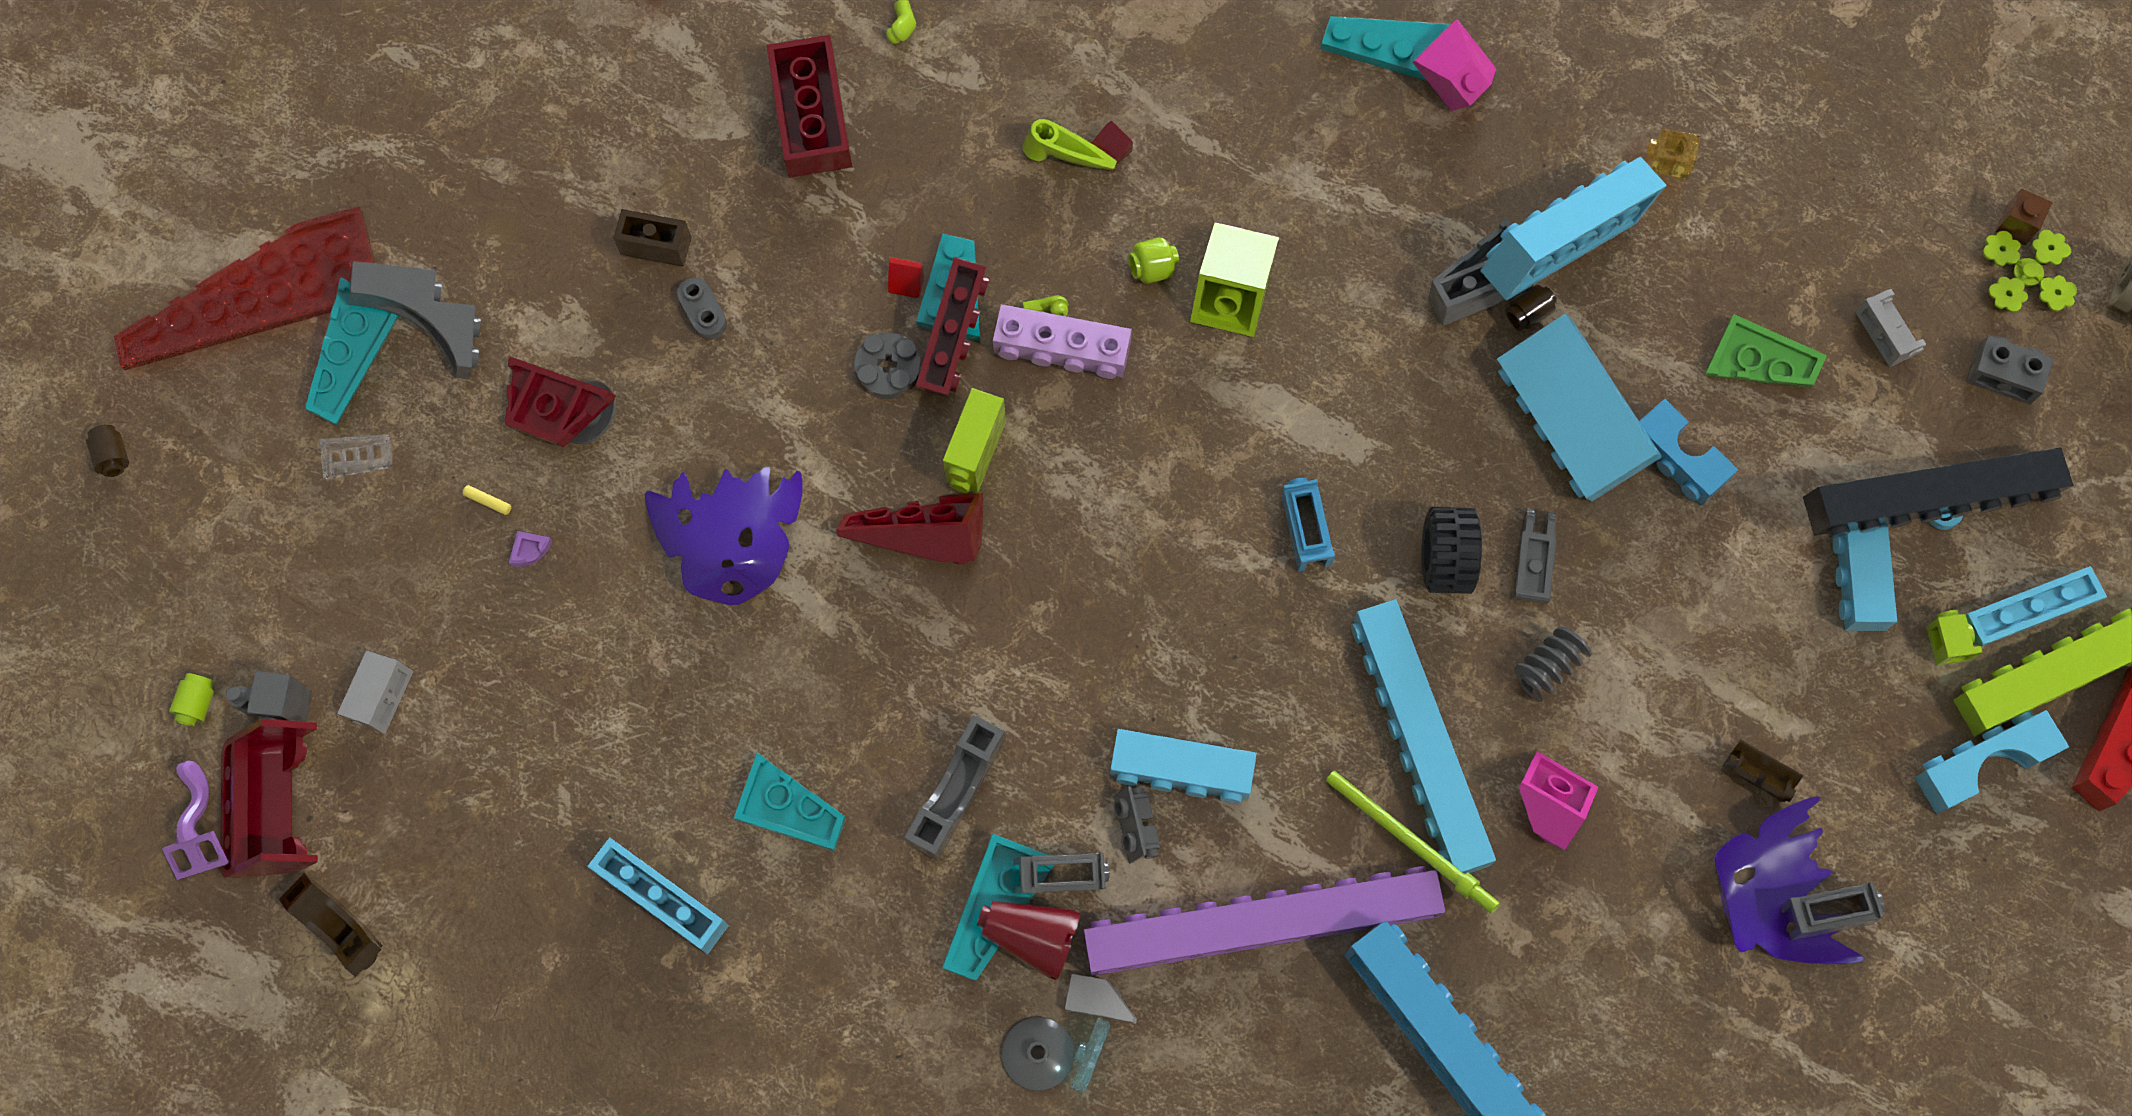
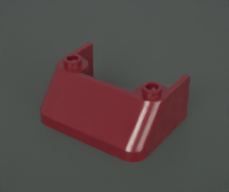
[220,719,318,878]

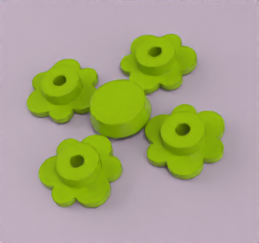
[1983,230,2077,313]

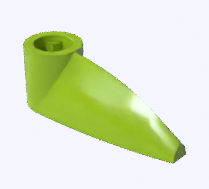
[1022,119,1117,170]

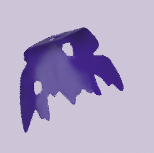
[645,467,802,605]
[1714,796,1864,964]

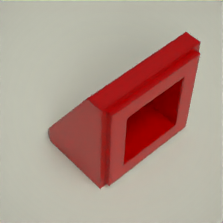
[888,257,924,298]

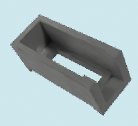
[1012,853,1110,894]
[1780,882,1885,941]

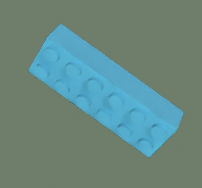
[1480,157,1667,300]

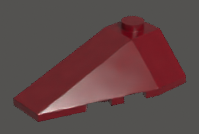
[836,493,984,564]

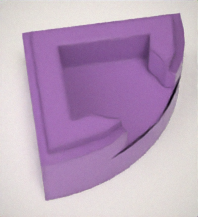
[509,531,552,567]

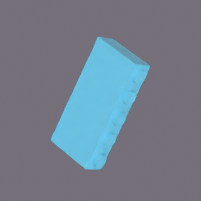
[1497,313,1662,501]

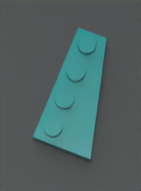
[1320,16,1450,81]
[941,834,1054,981]

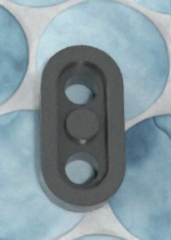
[677,278,727,340]

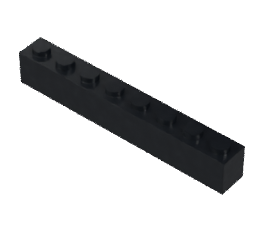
[1803,447,2074,538]

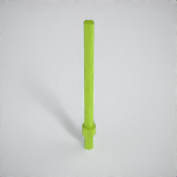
[1326,771,1500,914]

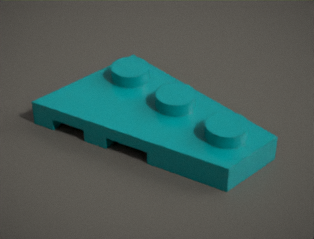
[916,233,980,342]
[734,752,846,852]

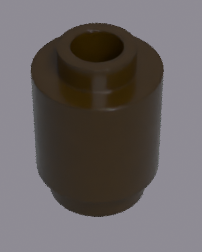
[1505,284,1557,331]
[86,425,129,477]

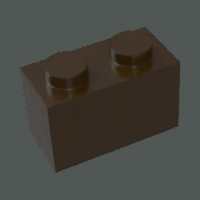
[613,209,692,267]

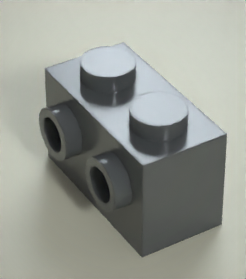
[1966,335,2054,405]

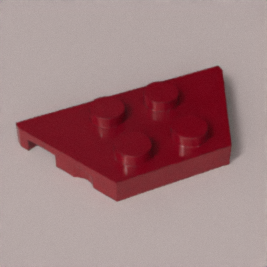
[505,356,616,448]

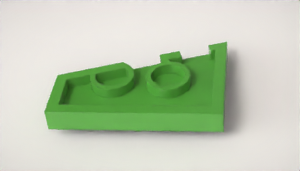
[1704,314,1827,388]

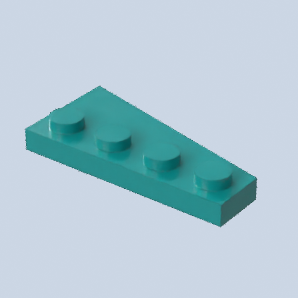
[305,278,399,426]

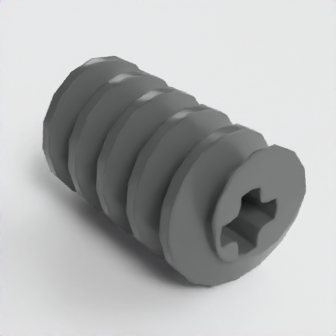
[1514,627,1592,702]

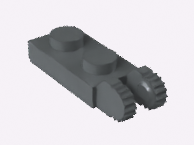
[1513,508,1557,604]

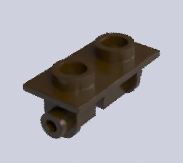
[1722,739,1803,803]

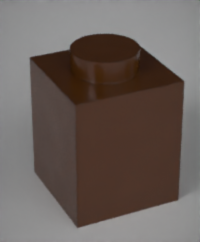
[1995,188,2053,246]

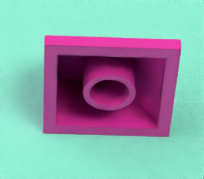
[1413,19,1496,111]
[1519,751,1598,850]

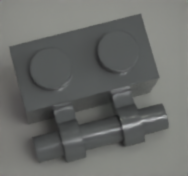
[226,671,312,722]

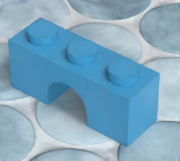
[1639,399,1738,506]

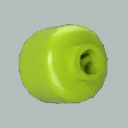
[1128,237,1179,284]

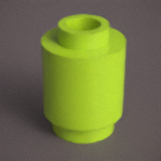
[169,673,215,727]

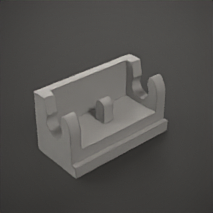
[1855,289,1926,367]
[337,650,414,734]

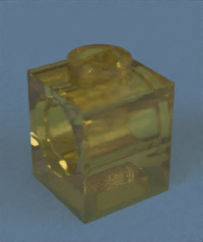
[1646,128,1701,179]

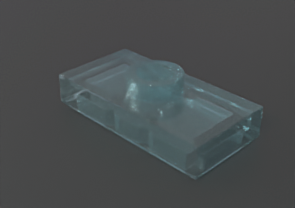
[1071,1018,1111,1094]

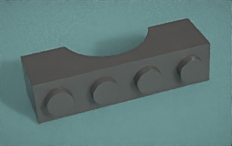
[904,715,1006,861]

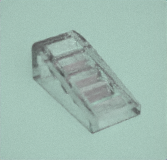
[320,434,393,479]

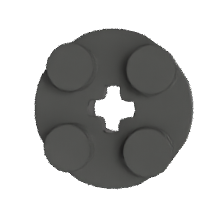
[854,333,921,399]

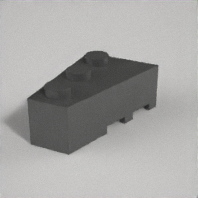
[1428,218,1533,326]

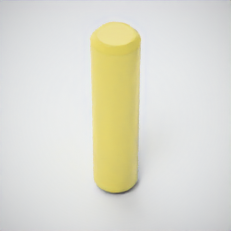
[463,485,511,515]

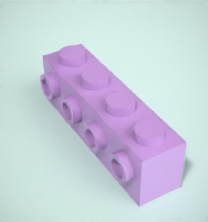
[993,304,1132,379]

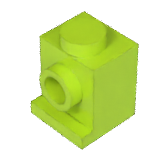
[1926,610,1983,666]

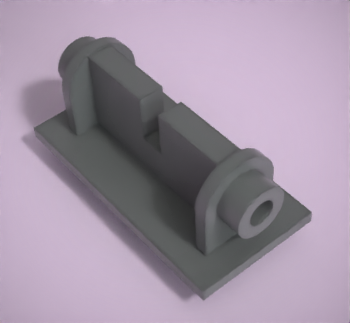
[1114,786,1161,864]

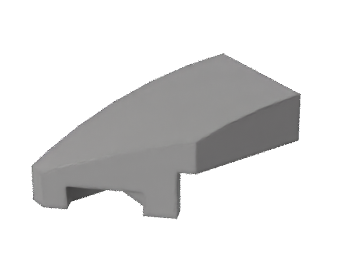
[1065,974,1137,1024]

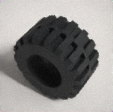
[1422,507,1482,594]

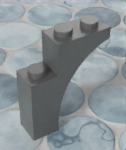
[349,261,481,379]

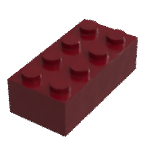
[766,35,853,178]

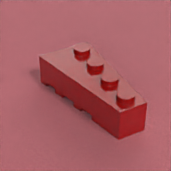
[2071,665,2132,812]

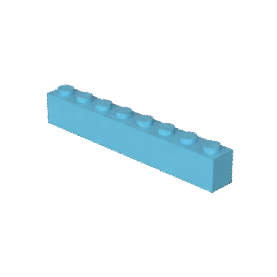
[1351,599,1496,874]

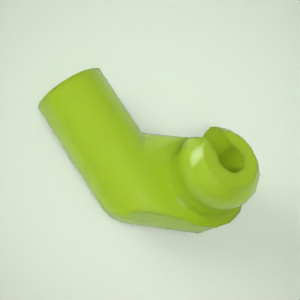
[886,0,916,44]
[1022,295,1069,316]

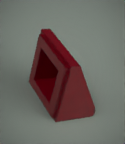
[1091,121,1133,171]

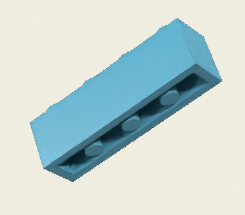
[1833,524,1897,631]
[1110,729,1257,804]
[588,837,729,955]

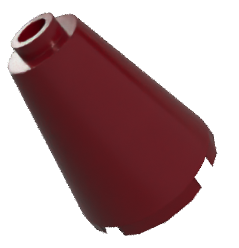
[976,901,1080,981]

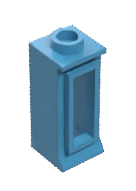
[1281,478,1335,572]

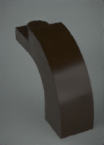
[279,873,383,977]

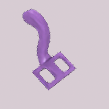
[162,761,229,880]

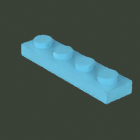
[1966,566,2107,647]

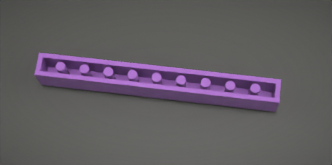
[1084,866,1445,976]

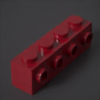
[914,257,989,398]

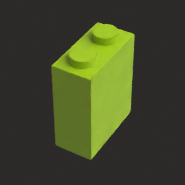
[943,388,1006,493]

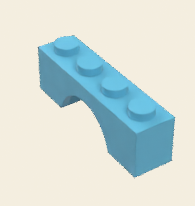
[1914,710,2069,815]

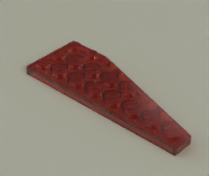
[114,206,375,371]

